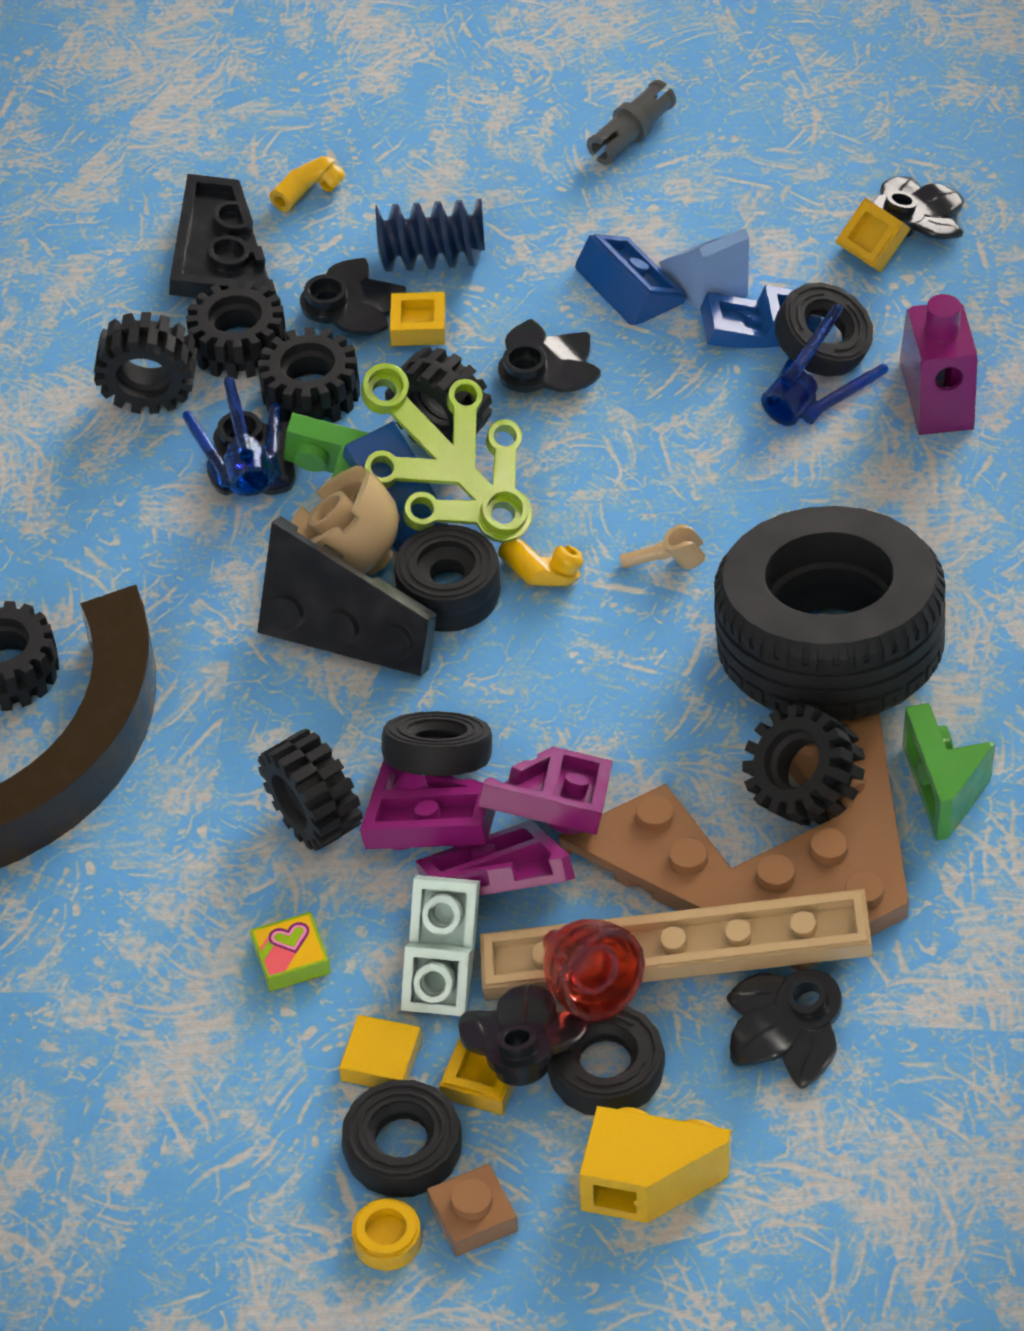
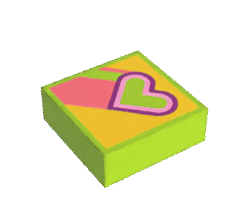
[250,912,331,992]

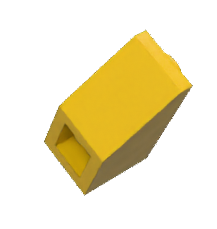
[579,1106,731,1223]

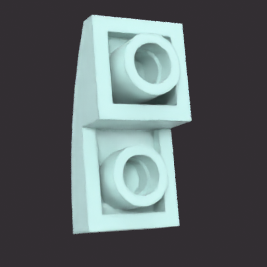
[400,875,480,1016]

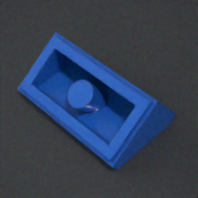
[575,234,687,325]

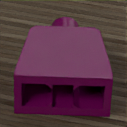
[900,294,978,435]

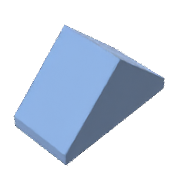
[659,228,749,312]

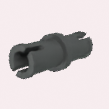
[587,80,676,165]

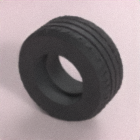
[714,506,946,721]

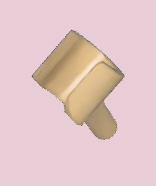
[620,524,705,570]

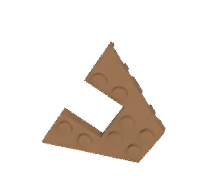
[558,714,909,971]

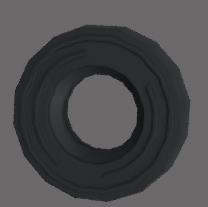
[775,282,873,377]
[382,711,492,776]
[548,1002,665,1116]
[341,1080,462,1197]

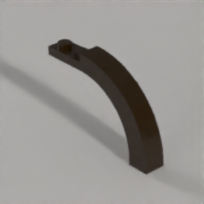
[0,584,157,868]

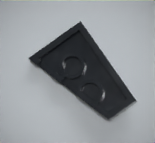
[169,174,276,298]
[257,516,437,676]

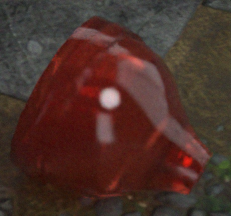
[542,918,645,1021]

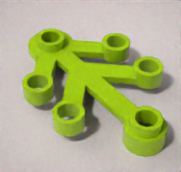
[361,363,532,543]

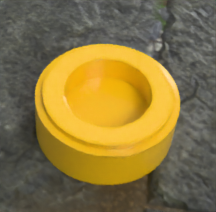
[352,1198,422,1271]

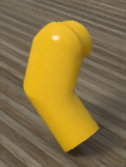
[269,156,345,212]
[498,538,584,587]

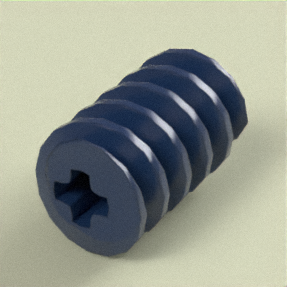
[375,198,485,272]

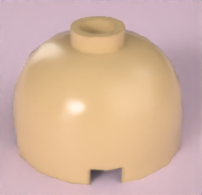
[291,466,399,575]

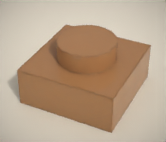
[427,1164,518,1257]

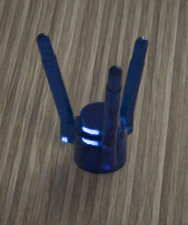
[761,304,888,426]
[182,376,282,497]

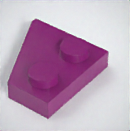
[478,746,613,835]
[360,759,496,850]
[415,820,575,896]

